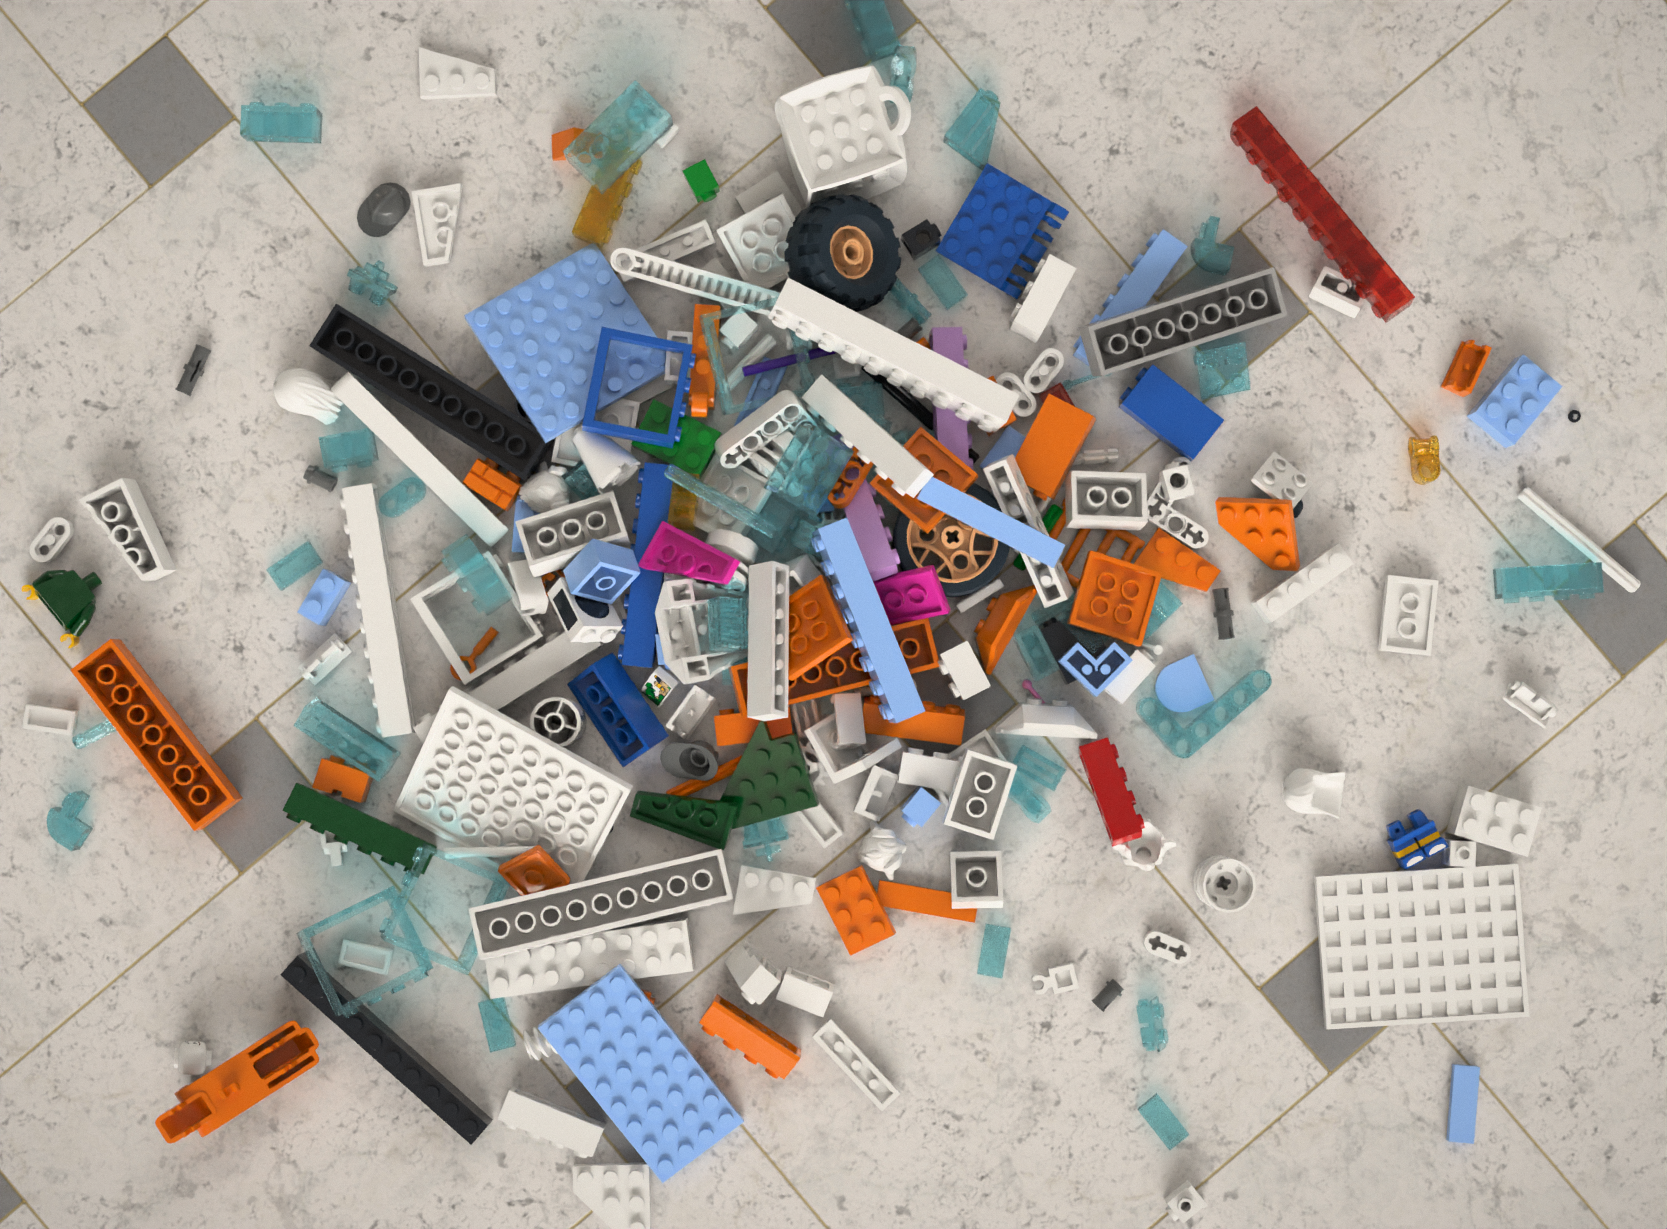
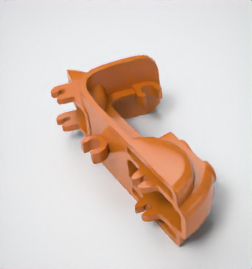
[155,1021,319,1144]

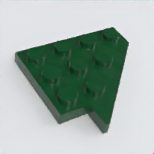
[720,721,819,830]

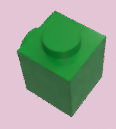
[682,159,720,203]

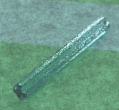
[664,464,778,538]

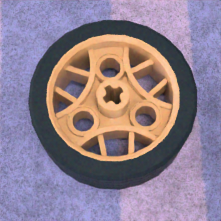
[893,483,1010,597]

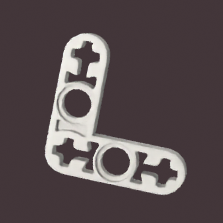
[1147,457,1209,549]

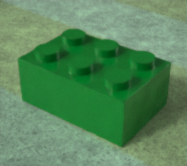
[631,399,722,480]

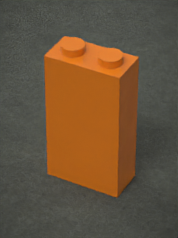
[1015,394,1096,501]

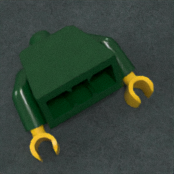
[21,570,102,648]

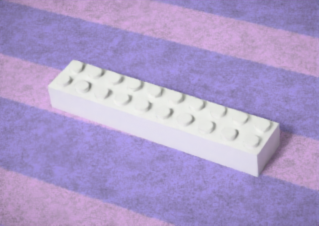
[768,278,1019,432]
[468,849,733,961]

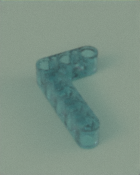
[1136,669,1272,759]

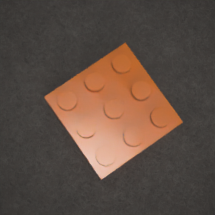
[870,427,979,534]
[1067,550,1162,647]
[788,575,853,681]

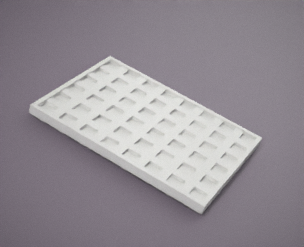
[1314,863,1530,1029]

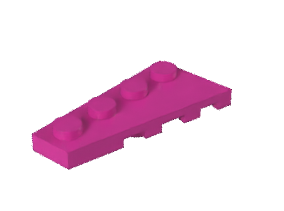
[638,521,740,585]

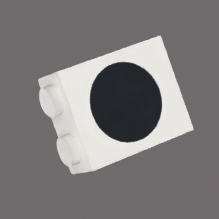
[547,577,623,643]

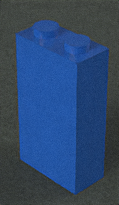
[1119,364,1224,461]

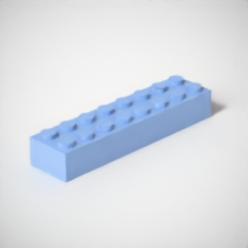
[811,517,925,723]

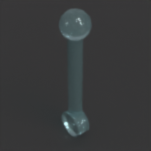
[1062,373,1112,390]

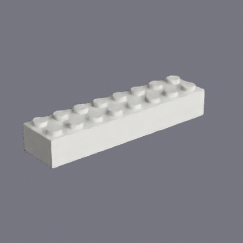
[485,917,695,999]

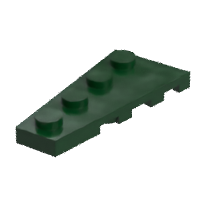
[630,791,739,851]

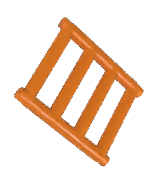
[1049,498,1145,589]

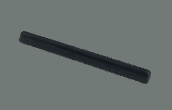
[861,366,980,465]

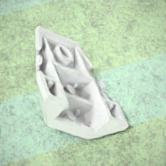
[655,579,749,684]

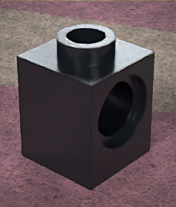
[901,219,942,261]

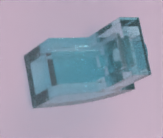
[1191,216,1234,276]
[47,791,93,851]

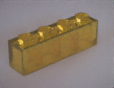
[572,140,643,249]

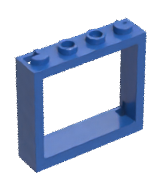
[582,327,696,449]

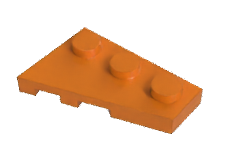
[1133,528,1221,592]

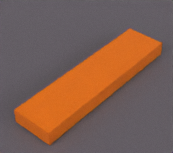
[877,879,977,923]

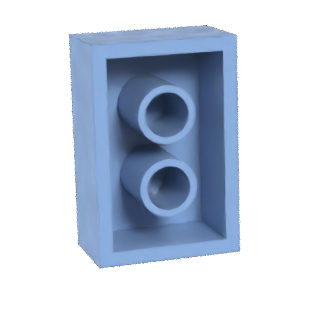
[1467,354,1563,448]

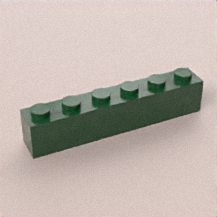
[282,783,437,877]

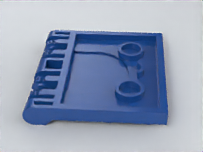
[936,163,1069,299]

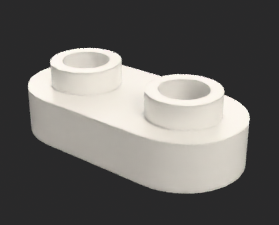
[1023,348,1064,394]
[996,372,1036,418]
[30,517,74,563]

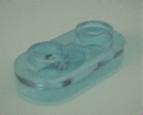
[379,477,426,518]

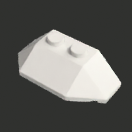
[994,698,1097,739]

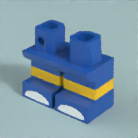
[1386,809,1449,869]

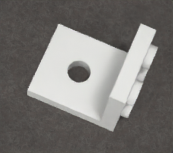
[804,713,902,784]

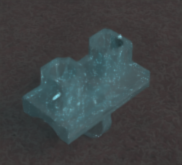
[347,260,398,306]
[561,460,600,500]
[742,818,789,862]

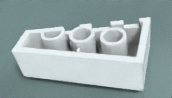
[79,478,177,581]

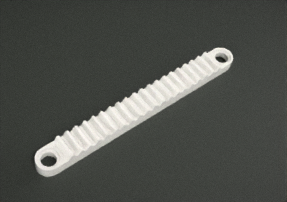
[610,247,781,316]

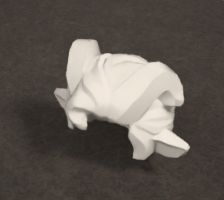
[518,461,571,513]
[1112,817,1176,871]
[857,820,906,880]

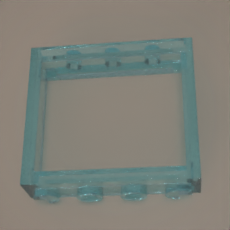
[699,297,815,415]
[379,843,510,975]
[296,885,433,1018]

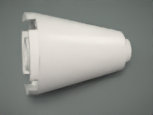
[573,425,640,494]

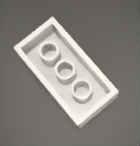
[515,491,631,577]

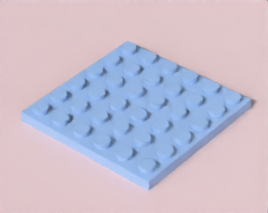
[464,242,666,443]

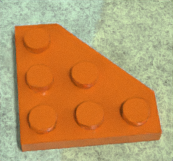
[1215,497,1300,571]

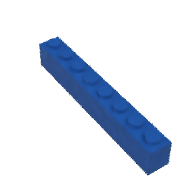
[618,462,677,668]

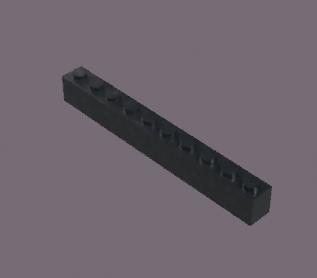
[280,952,493,1145]

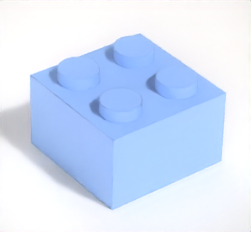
[563,538,641,604]

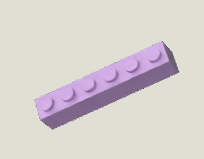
[929,327,973,470]
[820,434,900,581]

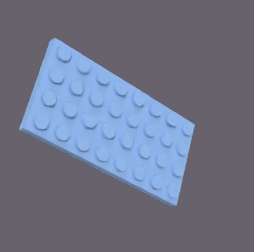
[538,964,744,1183]

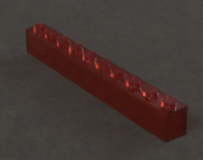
[1230,106,1415,323]

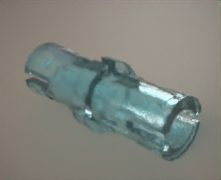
[890,278,932,325]

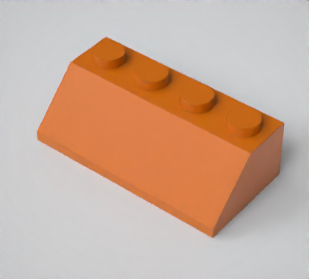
[699,994,801,1079]

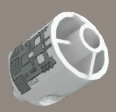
[530,697,587,747]

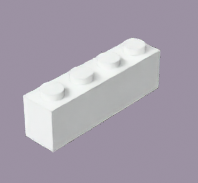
[1251,543,1353,624]
[897,747,963,792]
[498,1086,606,1158]

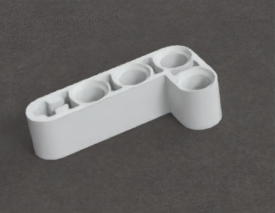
[714,390,817,469]

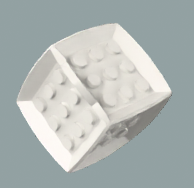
[775,65,911,207]

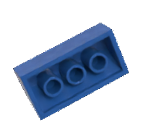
[567,652,669,767]

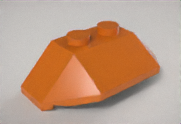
[973,585,1037,676]

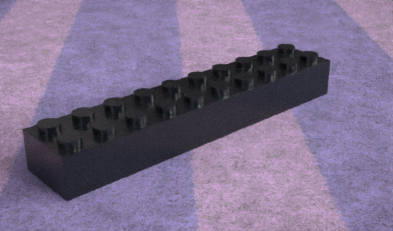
[309,303,554,482]

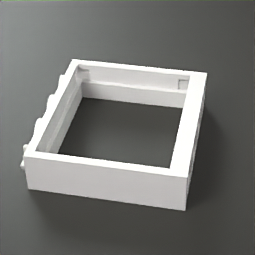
[410,551,544,686]

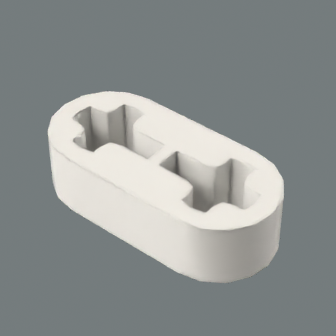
[1143,930,1191,964]

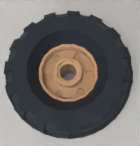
[784,194,901,312]

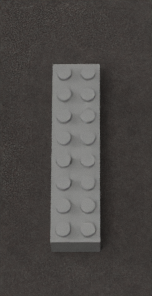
[1078,267,1288,376]

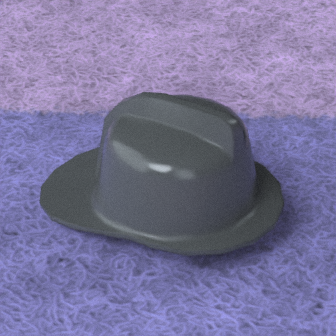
[357,182,411,237]
[660,740,719,781]

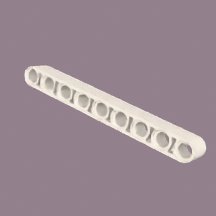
[330,371,509,547]

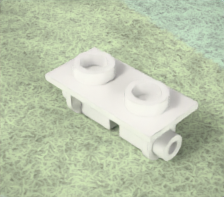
[298,633,352,686]
[1503,680,1558,728]

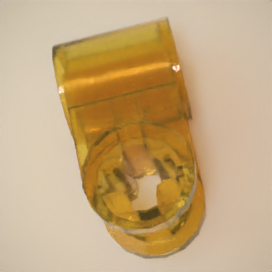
[1408,435,1441,485]

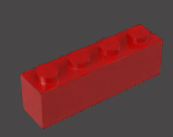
[1079,737,1145,847]

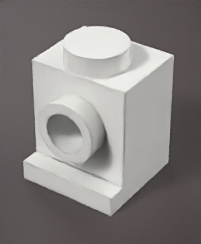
[1164,1180,1208,1223]

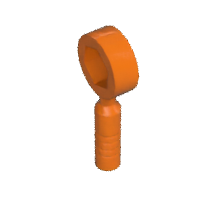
[450,626,499,681]

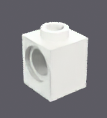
[719,308,759,351]
[1159,462,1195,503]
[1441,839,1476,867]

